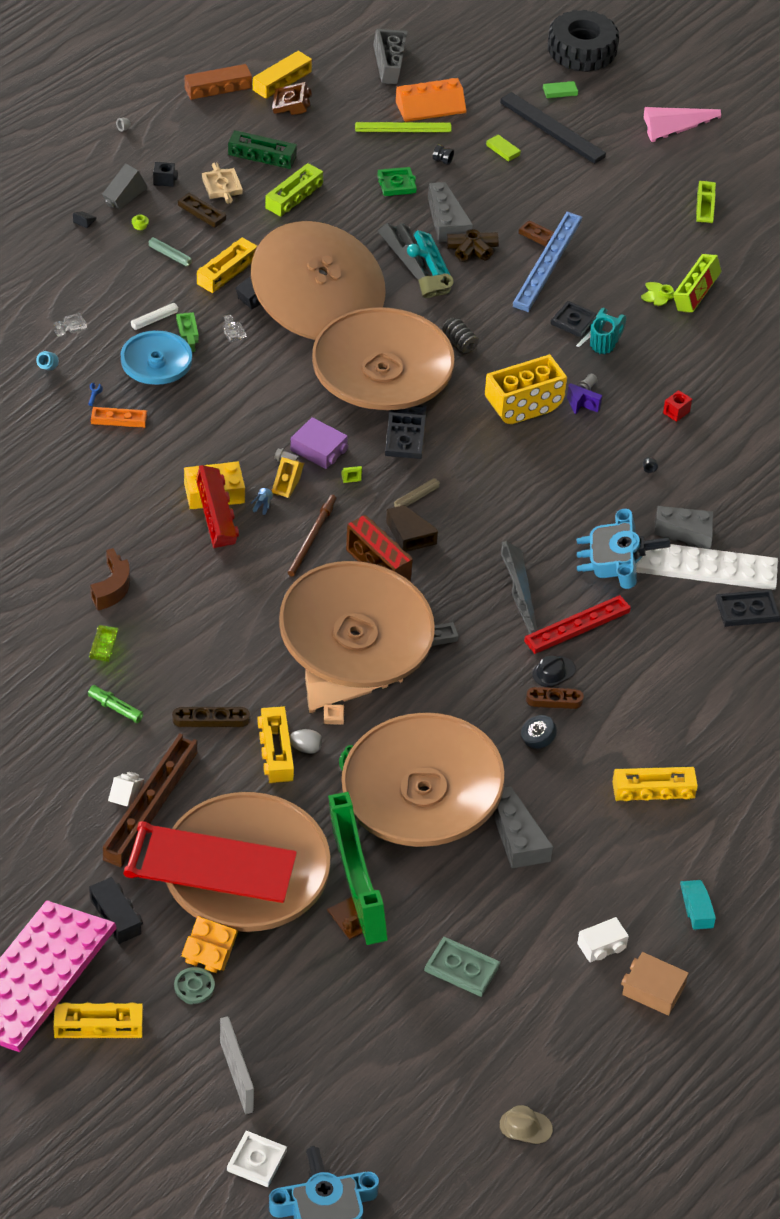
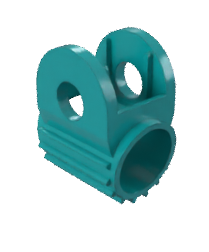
[590,308,626,354]

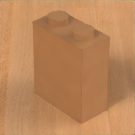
[621,952,689,1016]

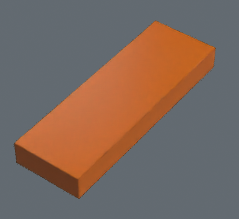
[91,407,147,428]

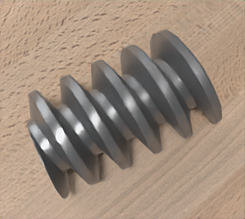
[442,318,479,353]

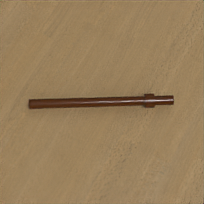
[288,495,337,576]

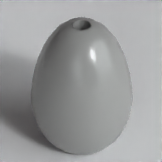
[289,729,322,754]

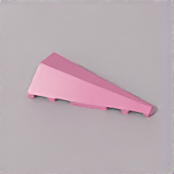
[644,107,721,142]

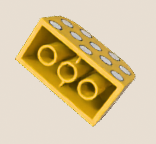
[485,354,567,424]

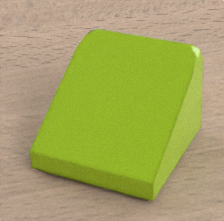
[341,466,362,483]

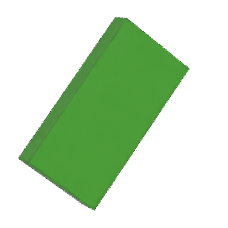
[543,81,578,98]

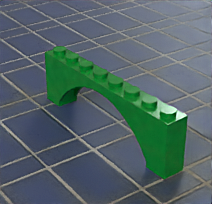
[328,792,388,945]

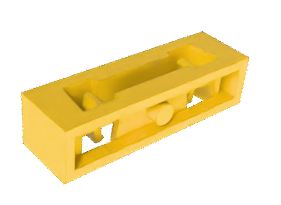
[197,237,258,293]
[257,706,294,783]
[612,767,698,801]
[54,1002,143,1038]

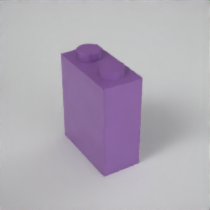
[290,418,348,469]

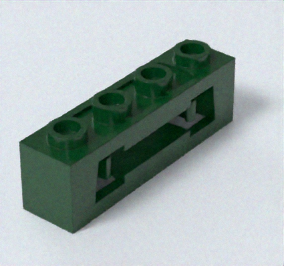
[228,130,297,169]

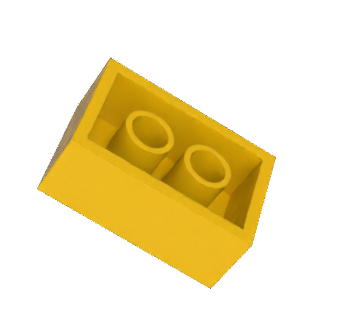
[184,461,245,509]

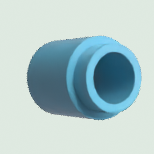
[36,351,59,370]

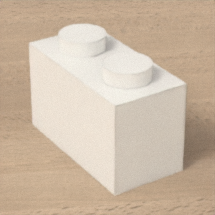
[577,917,629,962]

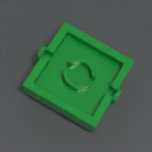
[377,167,417,196]

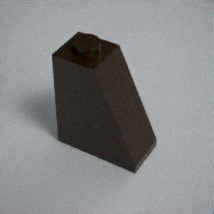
[386,505,438,552]

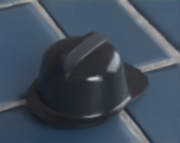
[533,655,576,687]

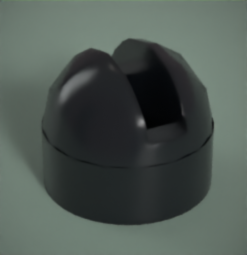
[643,457,658,473]

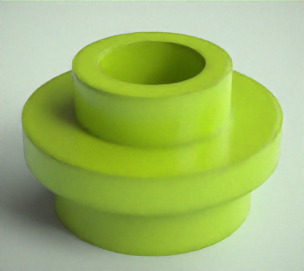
[132,215,149,230]

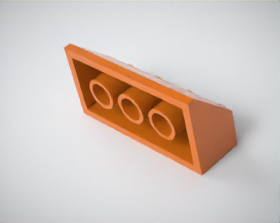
[396,78,466,122]

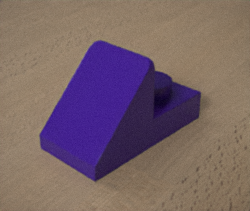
[567,383,602,414]

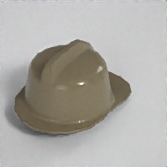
[500,1105,553,1144]

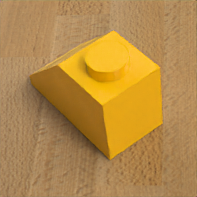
[272,457,304,498]

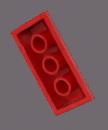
[195,465,239,548]

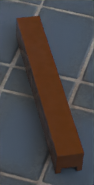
[103,733,198,867]

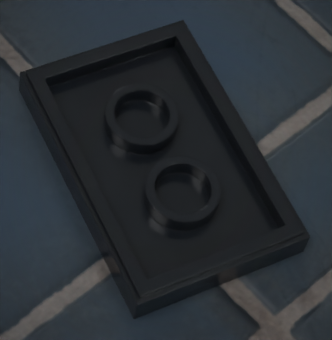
[715,589,780,627]

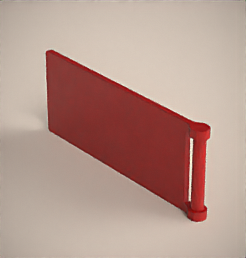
[123,821,297,903]

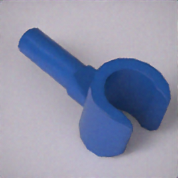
[88,383,103,406]

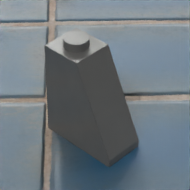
[102,163,147,210]

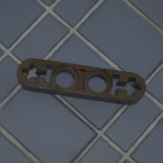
[172,707,250,727]

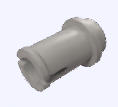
[578,373,598,391]
[274,448,299,462]

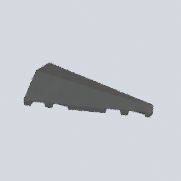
[378,223,428,280]
[501,541,538,634]

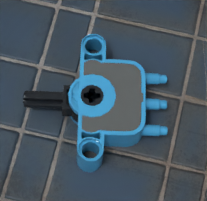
[577,509,671,589]
[269,1146,379,1219]

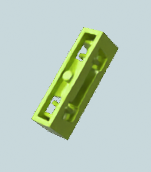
[265,163,323,217]

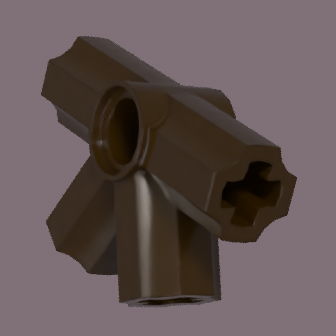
[447,229,499,262]

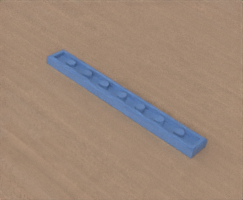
[513,212,582,312]

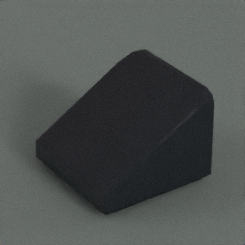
[73,211,97,228]

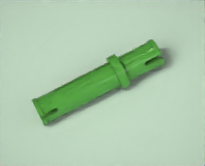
[88,685,143,723]

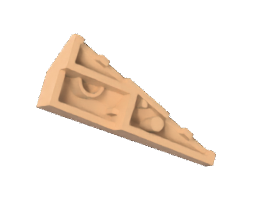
[305,669,403,713]

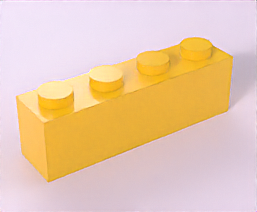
[253,51,312,99]

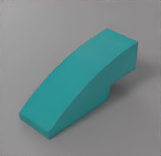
[680,880,716,930]

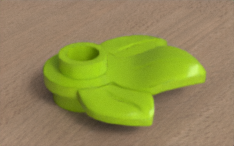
[641,282,674,306]

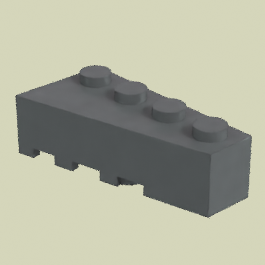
[373,29,407,84]
[428,182,473,242]
[493,786,553,869]

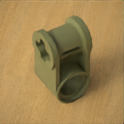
[419,274,453,298]

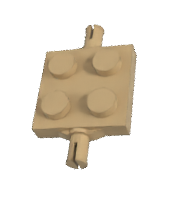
[202,162,242,204]

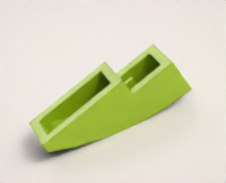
[696,181,716,223]

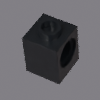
[153,162,178,187]

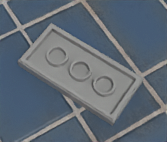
[220,1016,254,1114]

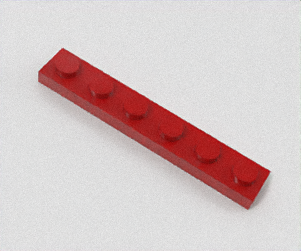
[524,595,631,654]

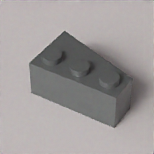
[654,506,713,549]

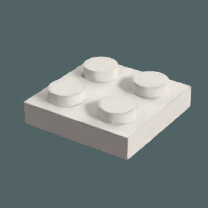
[227,1131,287,1187]

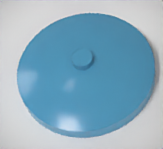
[121,331,192,385]

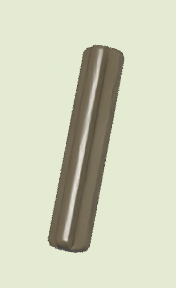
[394,478,440,507]

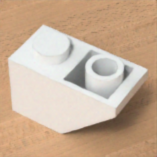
[108,772,144,806]

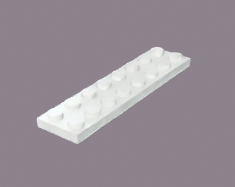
[636,544,778,590]

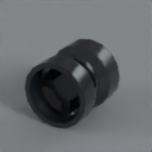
[432,144,454,165]

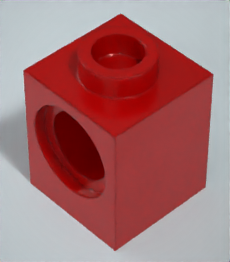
[663,390,692,422]

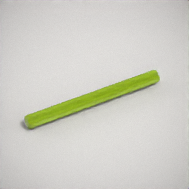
[355,122,451,132]

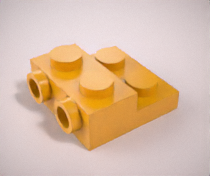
[181,916,238,973]

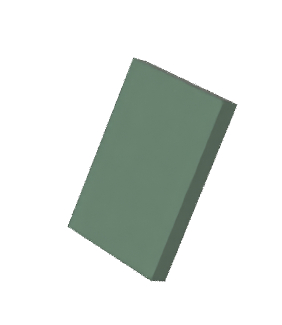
[424,937,501,997]

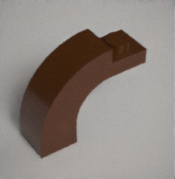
[90,548,130,611]

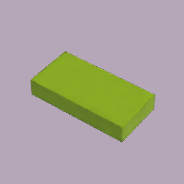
[486,134,521,162]

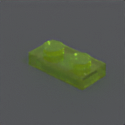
[90,625,118,662]

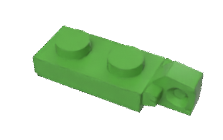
[176,312,199,352]

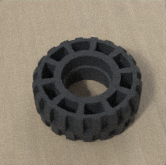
[547,10,619,72]

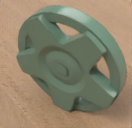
[174,967,215,1004]

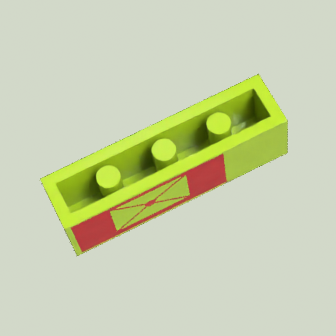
[673,254,722,312]

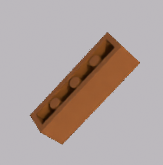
[185,64,252,100]

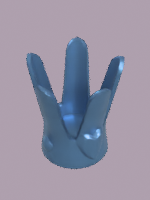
[251,488,273,515]

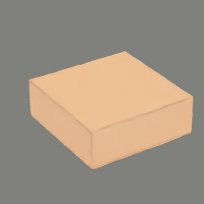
[324,704,344,725]

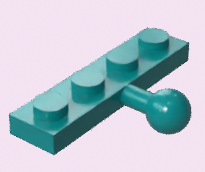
[407,230,450,280]

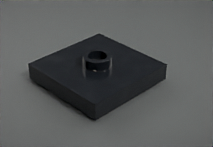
[551,301,597,338]

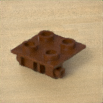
[327,897,363,940]

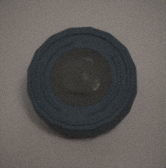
[521,715,557,749]

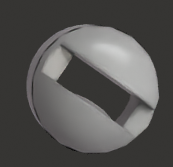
[116,118,131,131]

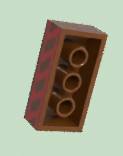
[346,515,413,582]

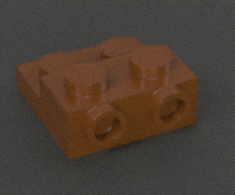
[272,82,312,115]

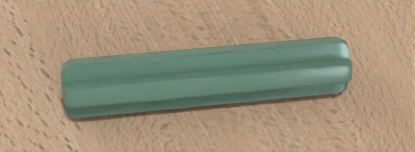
[149,237,192,266]

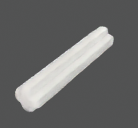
[131,303,178,330]

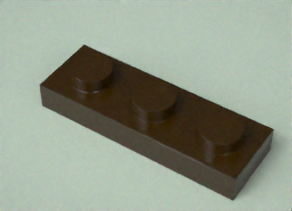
[178,193,226,228]

